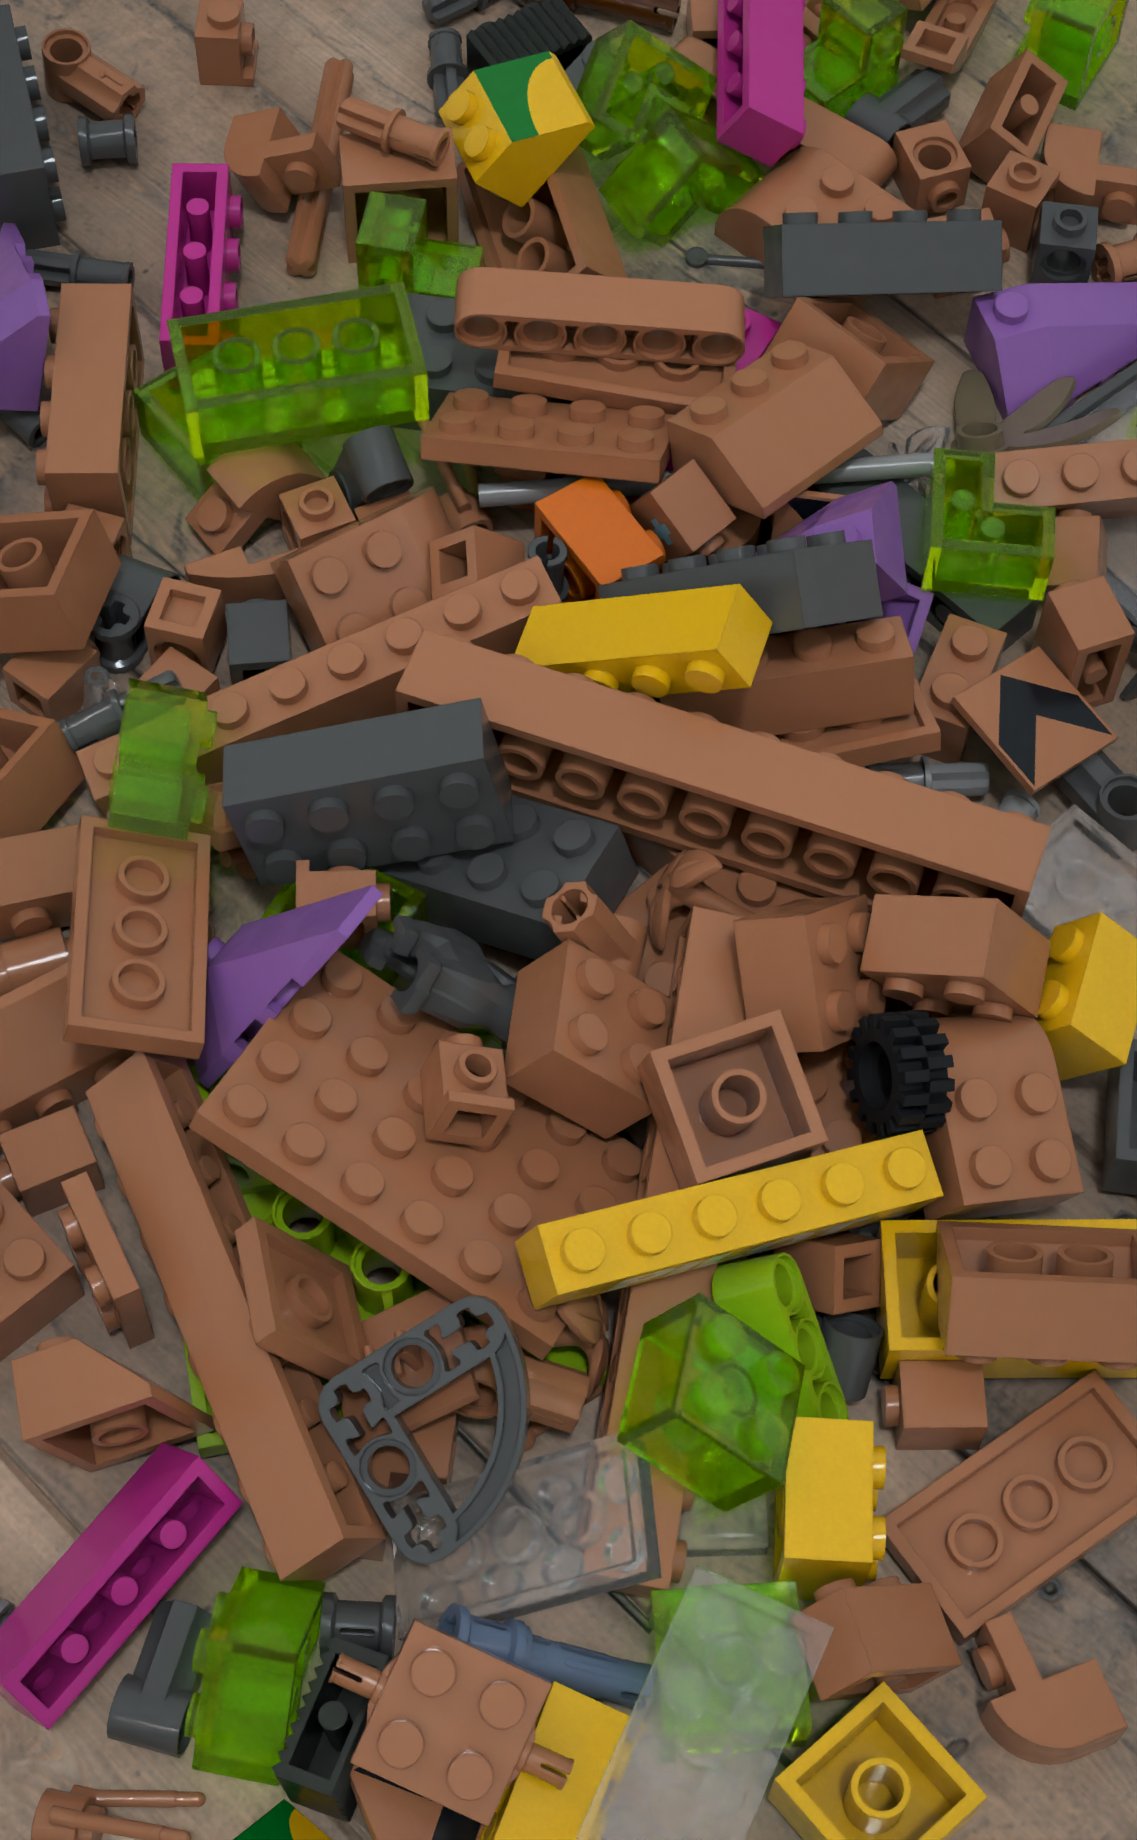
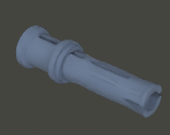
[437,1603,655,1711]

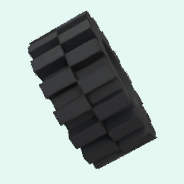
[846,1010,955,1138]

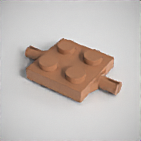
[328,1618,574,1827]

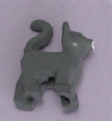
[357,915,518,1050]

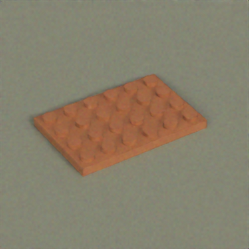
[188,950,643,1361]

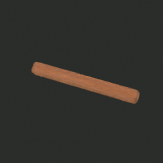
[286,57,354,278]

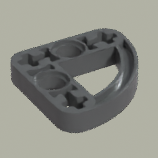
[318,1295,530,1564]

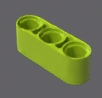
[712,1252,849,1453]

